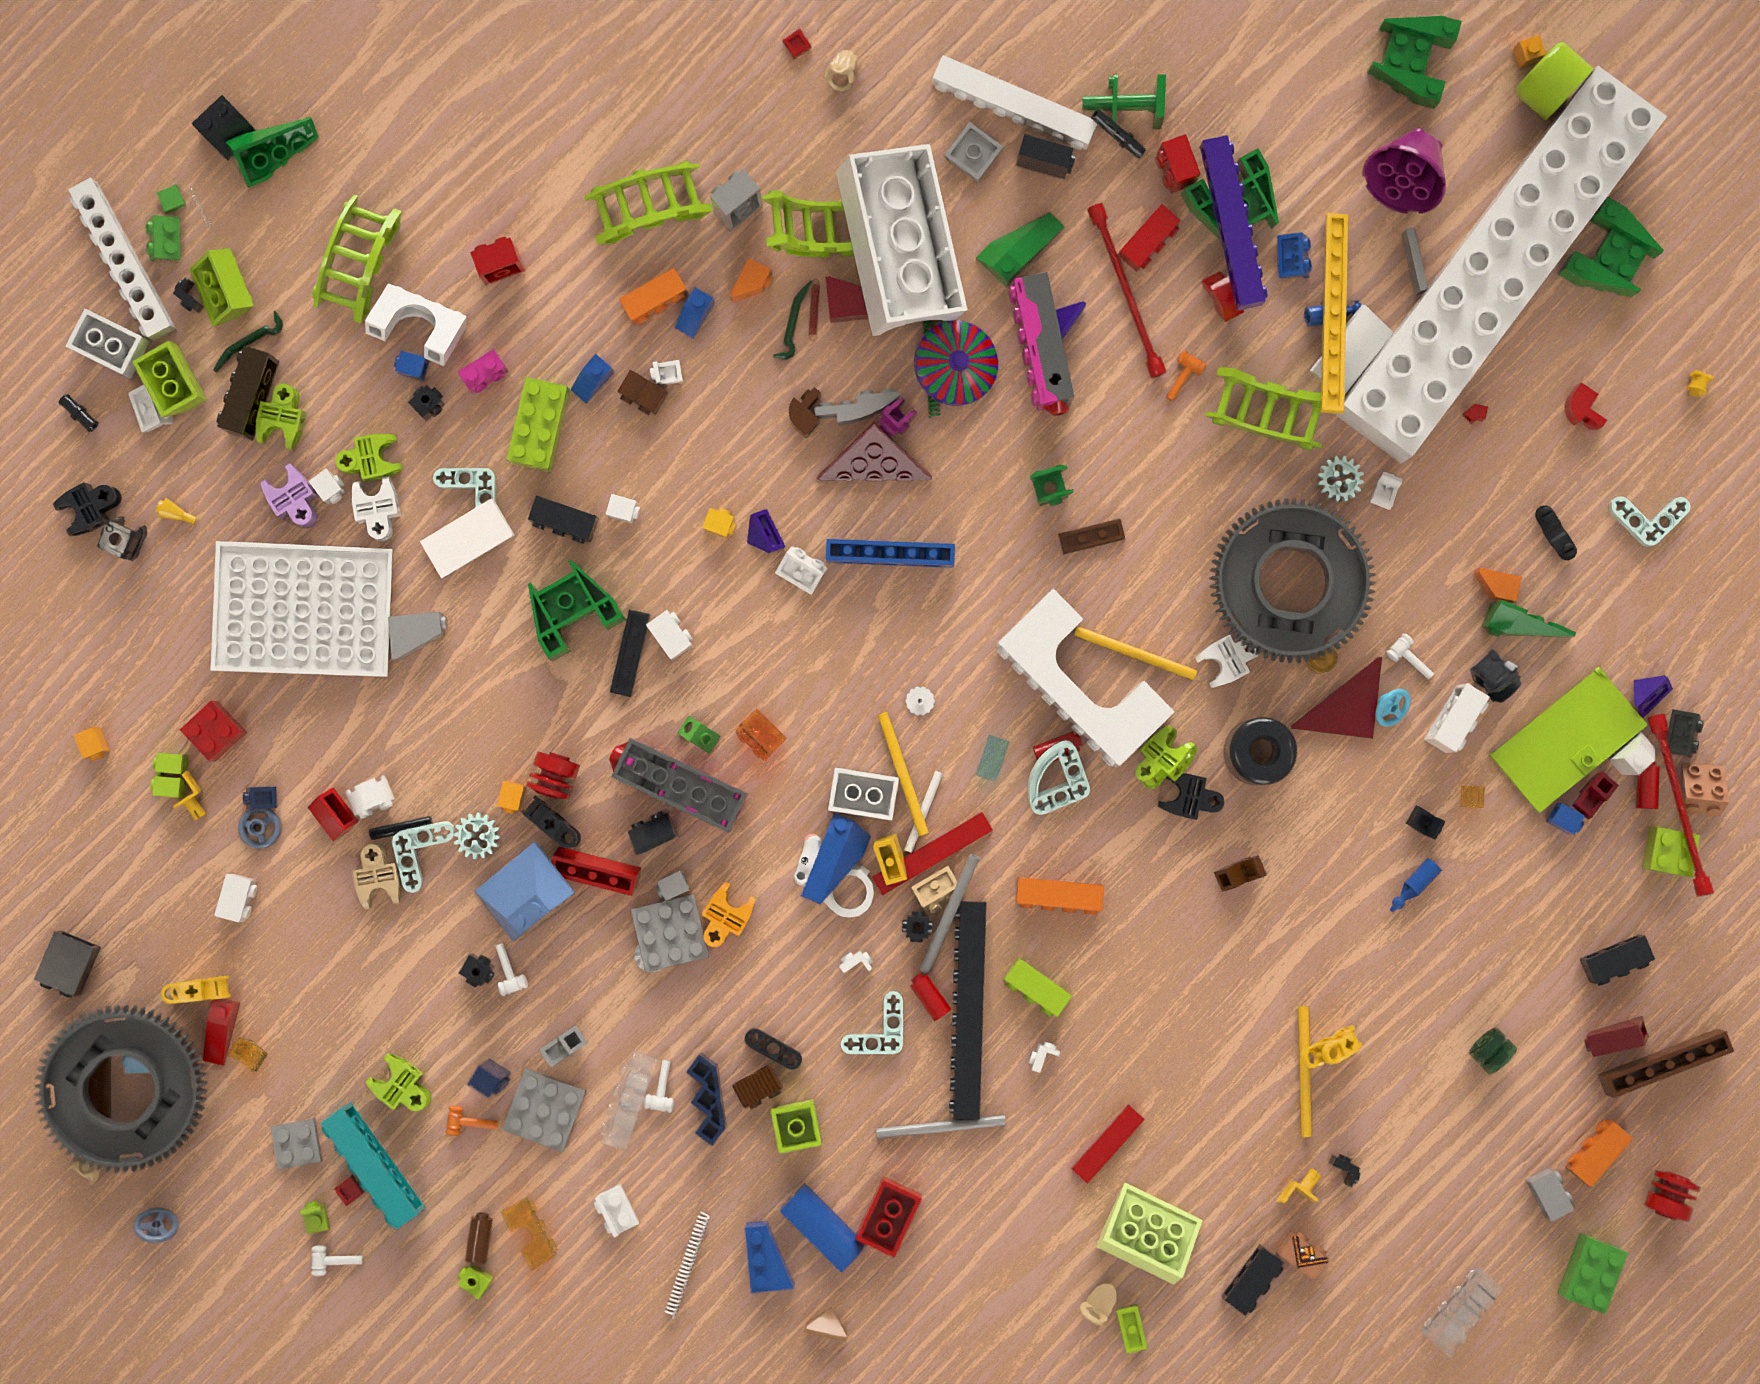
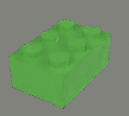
[1557,1232,1628,1314]

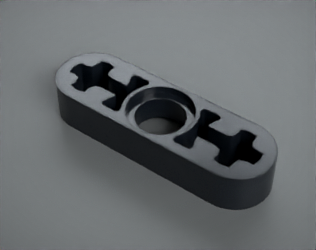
[745,1028,802,1069]

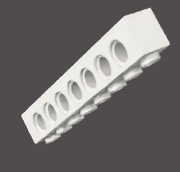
[68,178,177,341]

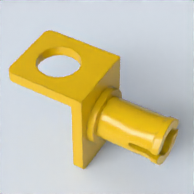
[172,770,207,821]
[1276,1168,1322,1204]

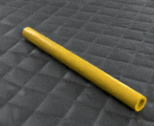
[1074,626,1197,680]
[878,712,929,836]
[1298,1006,1312,1137]

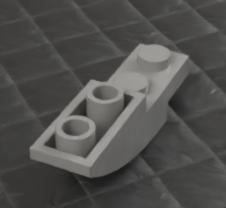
[815,389,899,425]

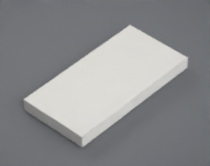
[1310,305,1394,395]
[420,499,515,578]

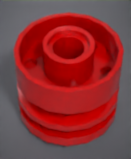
[526,751,580,800]
[1644,1170,1701,1222]

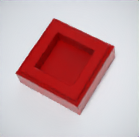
[782,29,811,59]
[334,1175,365,1206]

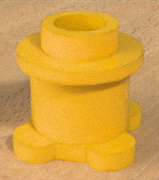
[1686,370,1714,397]

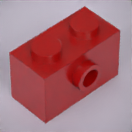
[307,787,359,841]

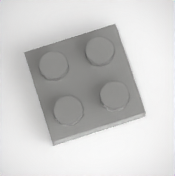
[944,122,1003,182]
[271,1118,323,1170]

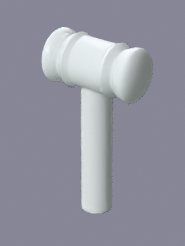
[1386,634,1434,679]
[495,943,528,996]
[644,1060,674,1113]
[311,1245,363,1276]

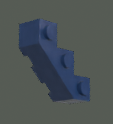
[686,1052,727,1146]

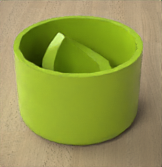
[1515,42,1594,121]

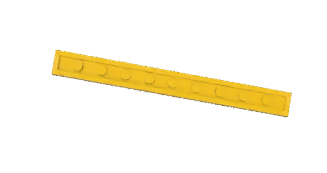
[1321,213,1348,414]

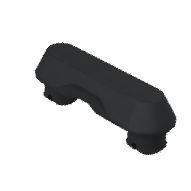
[1535,505,1577,560]

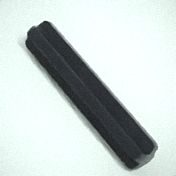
[369,816,433,840]

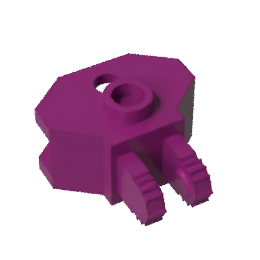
[878,398,918,436]

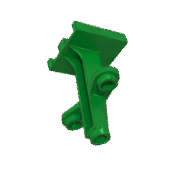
[1082,74,1166,131]

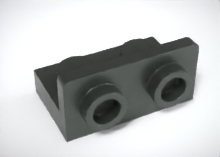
[1666,709,1704,758]

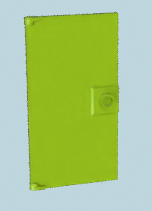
[1490,667,1648,813]

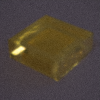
[1461,786,1485,808]

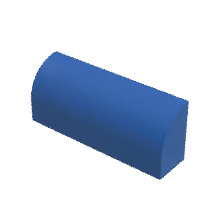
[780,1183,866,1273]

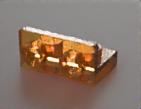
[735,709,787,761]

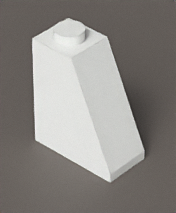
[1608,731,1655,775]

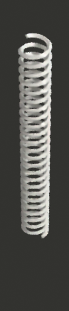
[664,1212,710,1319]

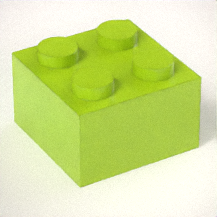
[1642,827,1700,878]
[771,1099,822,1154]

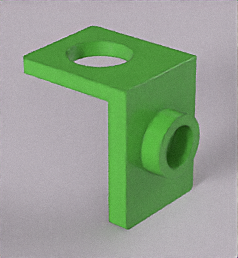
[678,716,720,754]

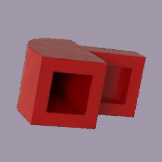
[1202,271,1244,322]
[1565,382,1607,430]

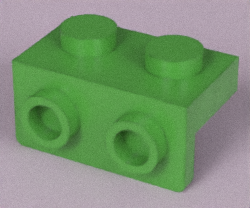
[145,215,180,262]

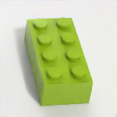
[506,377,571,473]

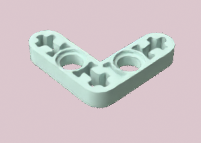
[433,468,496,508]
[1608,496,1691,547]
[392,821,455,893]
[841,991,903,1054]

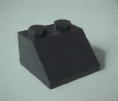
[191,95,257,161]
[628,811,679,855]

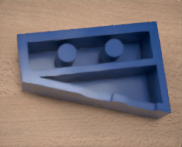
[745,1221,795,1293]

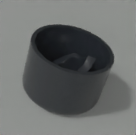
[1224,717,1297,786]

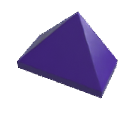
[1056,301,1087,340]
[747,509,786,553]
[1634,675,1673,718]

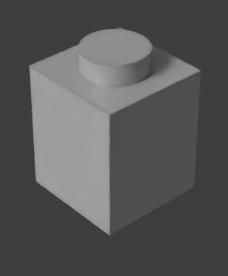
[656,870,691,901]

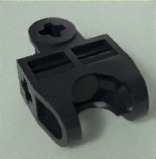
[53,482,122,536]
[1157,773,1224,820]
[521,795,581,848]

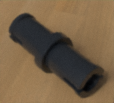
[58,394,99,432]

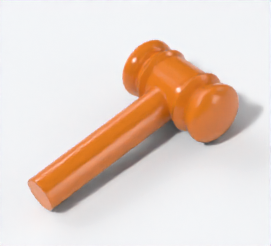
[1166,350,1207,401]
[446,1105,498,1136]

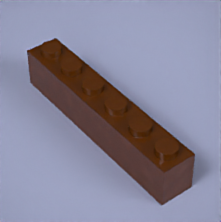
[1598,1029,1735,1098]

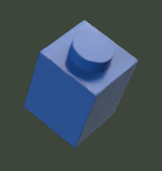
[394,350,430,381]
[1546,803,1585,835]

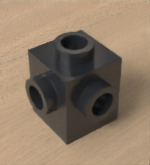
[408,385,445,421]
[902,911,933,942]
[458,953,495,987]

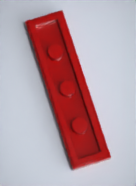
[1071,1104,1145,1184]

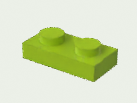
[1116,1304,1148,1354]

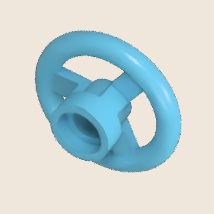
[1375,689,1411,727]

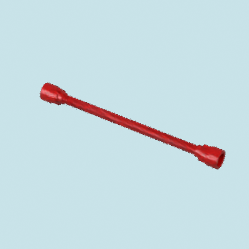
[1087,203,1167,379]
[1647,714,1714,897]

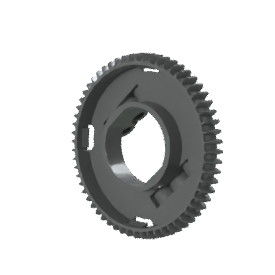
[1209,498,1376,663]
[34,1004,208,1173]

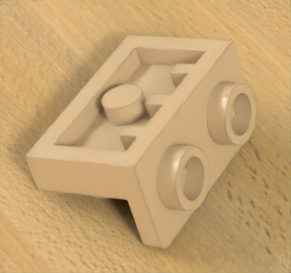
[911,866,957,915]

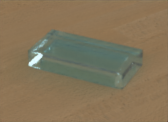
[976,735,1009,782]

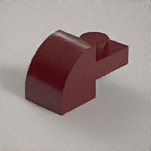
[1572,771,1619,820]

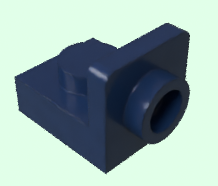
[243,787,277,809]

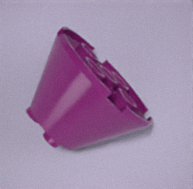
[1362,128,1446,214]

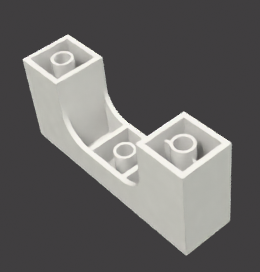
[996,589,1174,767]

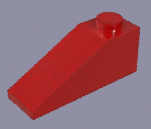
[203,998,240,1066]

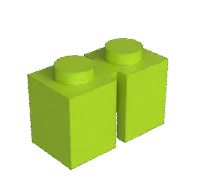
[151,753,189,798]

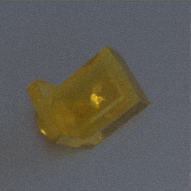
[228,1037,268,1072]

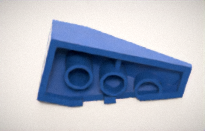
[801,813,871,905]

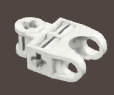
[352,476,401,542]
[1195,635,1258,688]

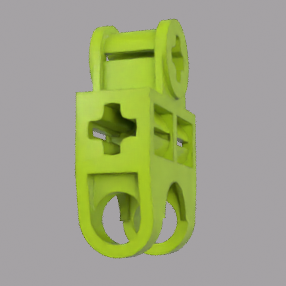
[256,383,307,450]
[335,434,403,482]
[1135,726,1197,789]
[366,1053,431,1111]

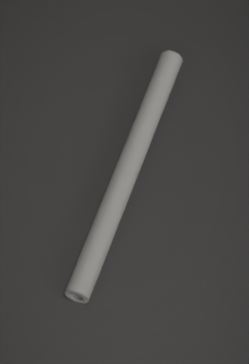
[920,854,980,974]
[876,1115,1006,1139]

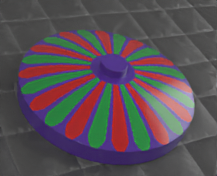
[914,320,998,406]

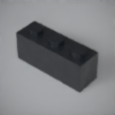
[528,495,599,544]
[1580,934,1655,986]
[1222,1244,1284,1316]

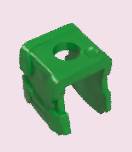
[1030,465,1074,506]

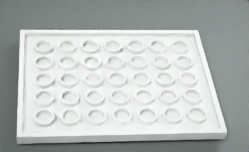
[211,541,393,677]

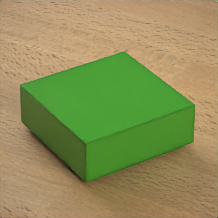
[157,184,186,213]

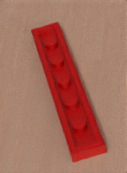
[872,812,993,896]

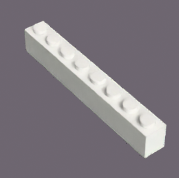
[932,55,1097,150]

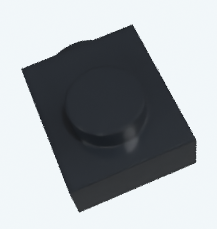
[173,277,204,313]
[1405,805,1445,840]
[1329,1154,1361,1188]

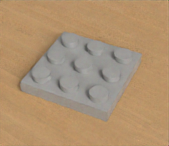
[631,894,709,973]
[502,1068,586,1152]

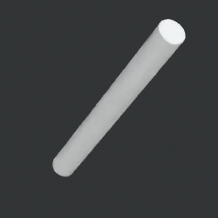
[904,771,943,853]

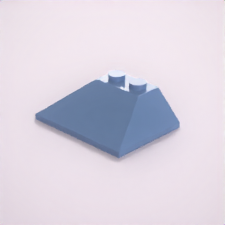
[475,841,575,942]

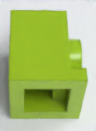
[457,1263,494,1300]

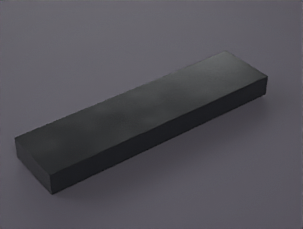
[610,609,650,697]

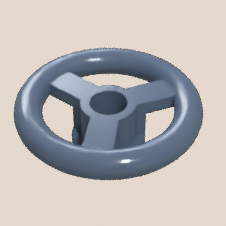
[238,808,281,849]
[134,1208,179,1243]

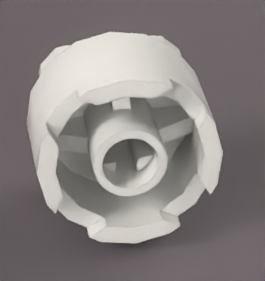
[345,776,395,819]

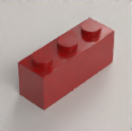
[1118,204,1181,272]

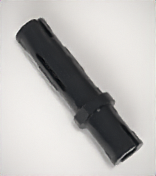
[1091,109,1146,159]

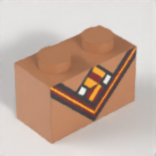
[1276,1230,1330,1281]

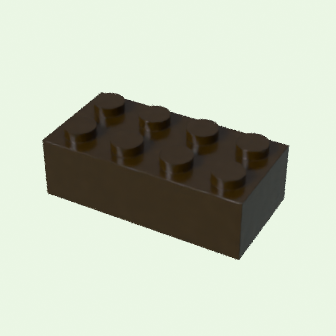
[217,345,280,441]

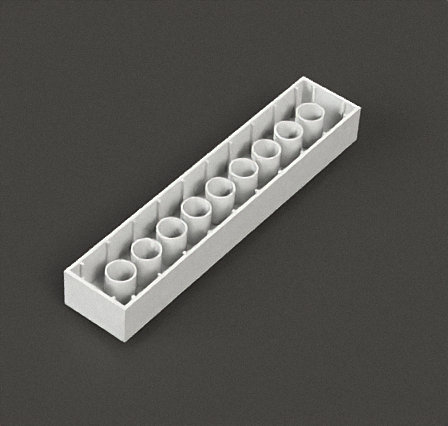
[1333,66,1667,464]

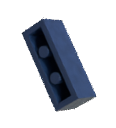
[467,1058,511,1098]

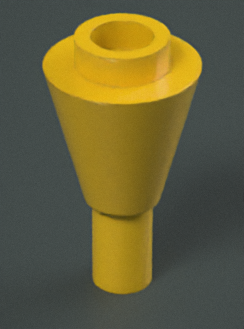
[156,498,197,525]

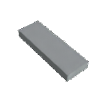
[1401,228,1428,295]

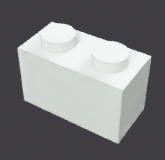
[646,610,693,661]
[214,873,257,922]

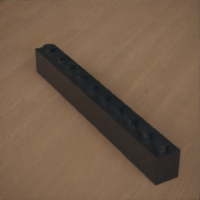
[949,901,986,1119]

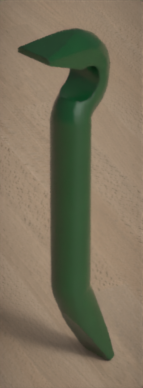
[773,280,812,360]
[213,311,283,372]

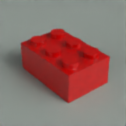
[855,1176,922,1258]

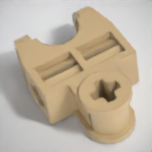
[352,843,402,909]

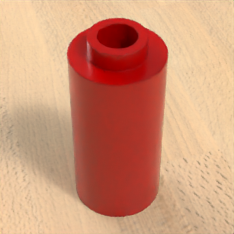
[1033,731,1083,762]
[1636,762,1660,809]
[910,973,952,1021]

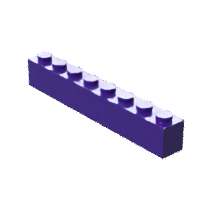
[1200,135,1268,311]

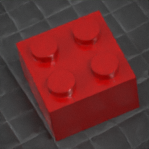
[1155,134,1201,193]
[470,237,525,285]
[180,700,247,762]

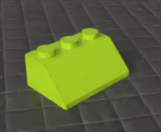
[189,248,254,327]
[132,341,207,418]

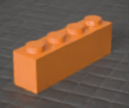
[1015,877,1105,915]

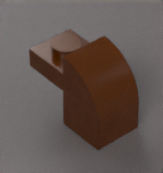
[789,387,821,438]
[1214,855,1267,892]

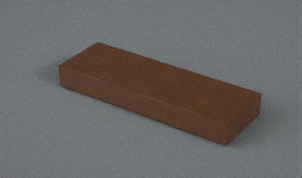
[1058,519,1126,555]

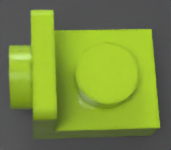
[299,1201,330,1234]

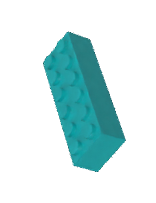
[320,1102,425,1230]

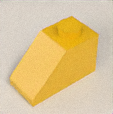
[873,833,907,885]

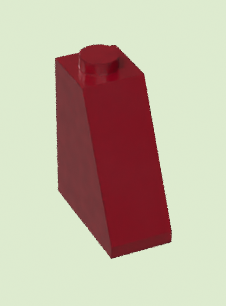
[826,276,869,323]
[1585,1016,1649,1057]

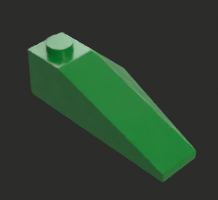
[226,117,319,188]
[976,212,1065,287]
[1482,600,1576,638]

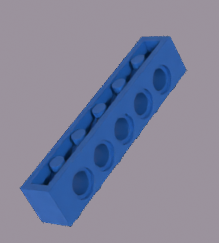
[826,539,955,568]

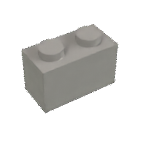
[1525,1168,1574,1222]

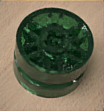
[1469,1027,1517,1074]

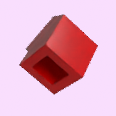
[1462,404,1488,424]

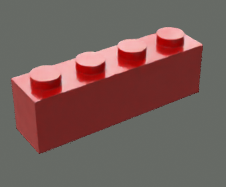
[552,847,642,896]

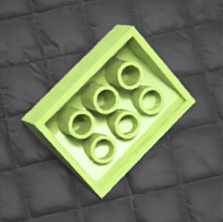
[1096,1183,1202,1285]

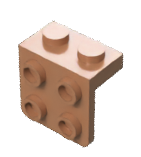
[1681,762,1729,816]

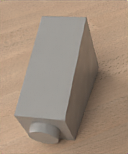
[388,612,448,661]

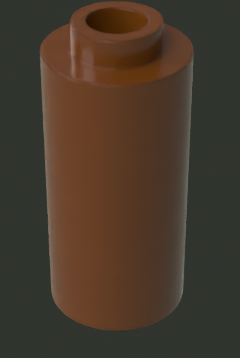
[465,1212,493,1264]

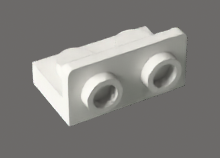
[128,385,174,433]
[775,547,828,595]
[594,1184,640,1237]

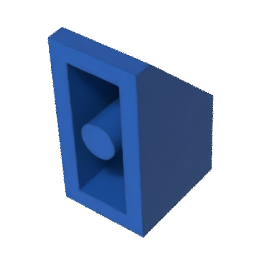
[675,287,715,339]
[570,354,615,404]

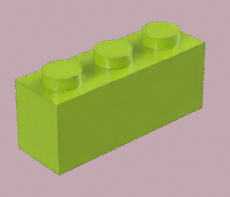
[1004,957,1072,1017]

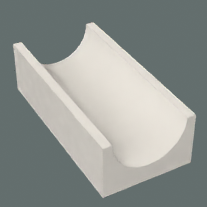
[836,144,967,336]

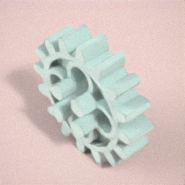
[1317,456,1364,502]
[453,813,501,859]

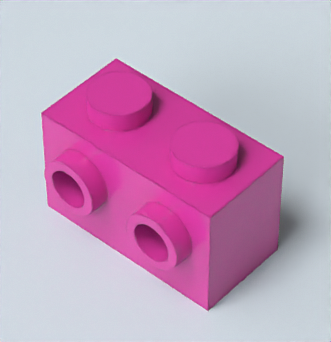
[458,349,509,394]

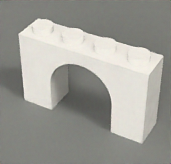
[365,283,466,366]

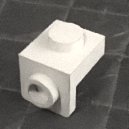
[650,360,683,386]
[1370,472,1403,510]
[839,950,873,973]
[1028,1042,1060,1073]

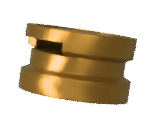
[1306,643,1338,674]

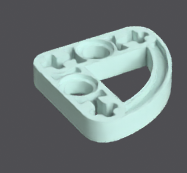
[1027,740,1090,815]

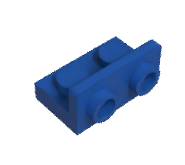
[1277,232,1312,279]

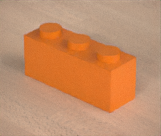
[619,268,688,325]
[1565,1119,1633,1187]

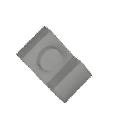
[539,1025,587,1068]

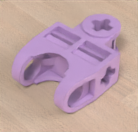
[261,463,318,528]

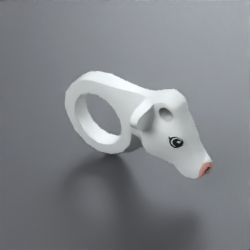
[793,834,874,918]

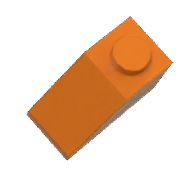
[729,258,774,302]
[1474,568,1522,603]

